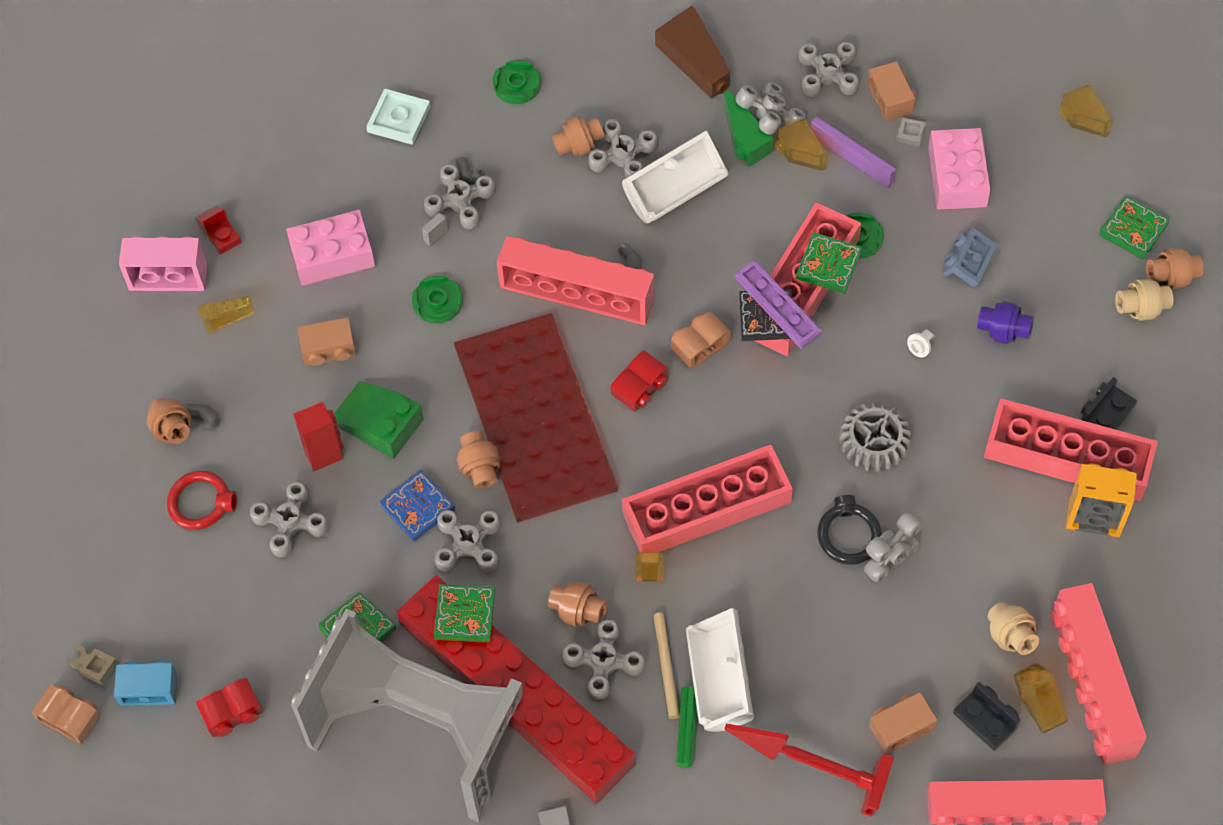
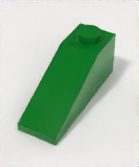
[724,90,774,167]

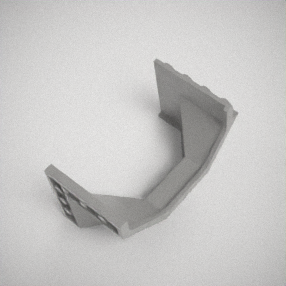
[292,609,523,822]

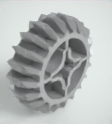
[839,402,911,472]

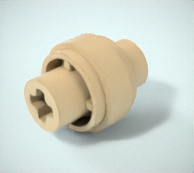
[1115,279,1173,321]
[988,602,1039,655]

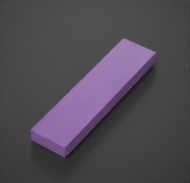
[810,117,896,188]
[735,260,822,350]

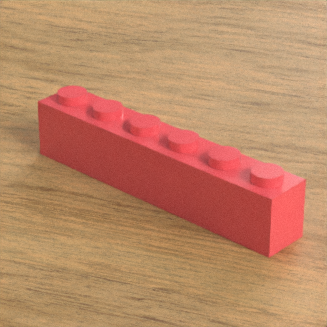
[927,779,1106,825]

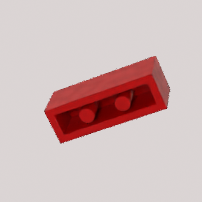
[293,401,344,472]

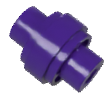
[977,301,1034,344]

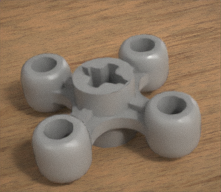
[799,42,859,97]
[735,82,806,135]
[588,119,658,178]
[424,164,495,229]
[250,481,329,558]
[435,510,501,573]
[864,511,923,583]
[562,619,645,700]

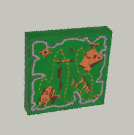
[1099,196,1170,259]
[796,232,862,294]
[434,584,495,642]
[318,592,397,642]

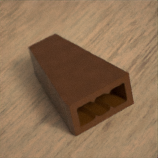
[655,5,730,99]

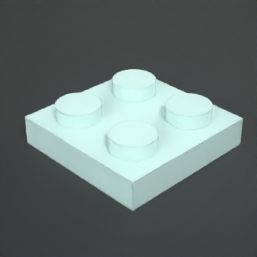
[366,89,431,145]

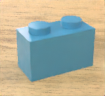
[114,660,177,706]

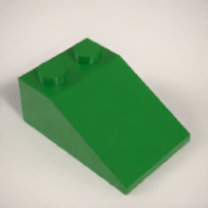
[334,381,424,459]

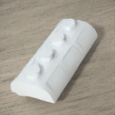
[622,130,729,224]
[686,608,754,732]

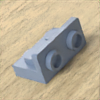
[942,228,997,287]

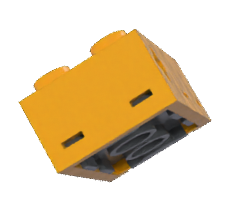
[1066,464,1137,538]

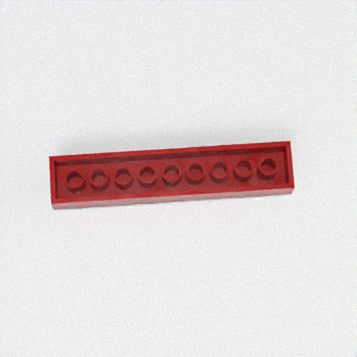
[397,575,636,804]

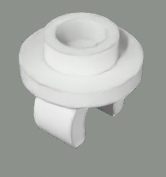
[907,329,935,357]

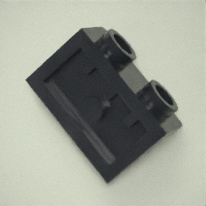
[1080,377,1138,430]
[953,682,1021,751]

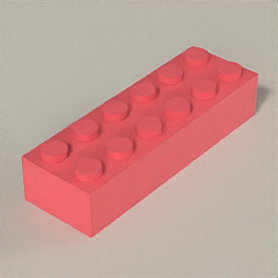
[756,202,861,357]
[497,236,654,326]
[984,398,1158,501]
[622,444,793,558]
[1050,583,1147,765]

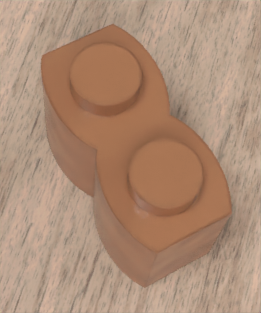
[671,311,731,369]
[31,684,100,744]

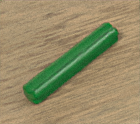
[676,686,697,768]

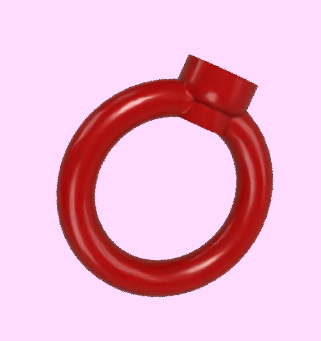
[167,471,237,530]

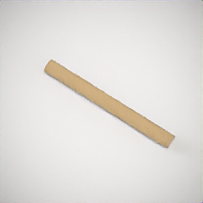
[653,613,679,719]

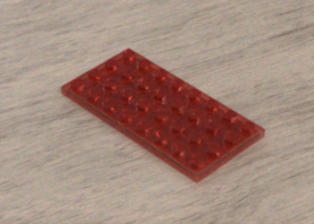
[454,313,618,523]

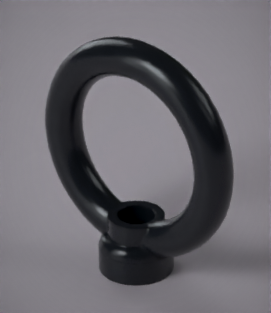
[817,495,882,565]

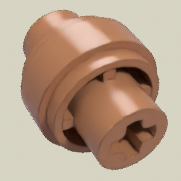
[551,116,605,157]
[1146,248,1204,290]
[147,398,191,444]
[457,431,501,489]
[548,581,608,627]

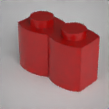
[610,350,669,412]
[195,677,263,737]

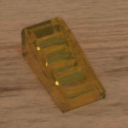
[197,296,255,333]
[636,552,664,582]

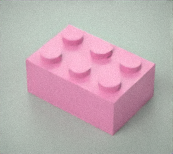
[928,128,990,210]
[286,210,375,286]
[119,236,207,291]

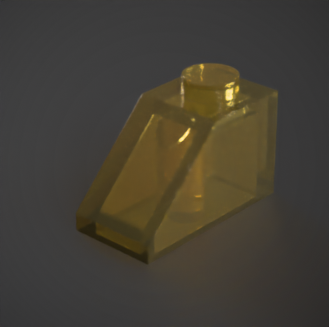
[1059,85,1113,137]
[775,119,828,171]
[1013,663,1068,733]

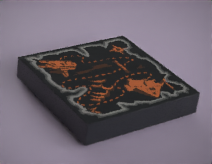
[739,289,792,341]

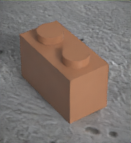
[868,61,917,121]
[297,317,356,366]
[869,692,938,755]

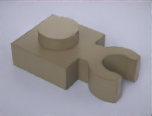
[67,646,119,686]

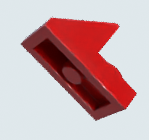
[195,206,242,255]

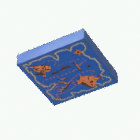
[380,470,455,542]

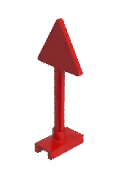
[724,723,894,817]

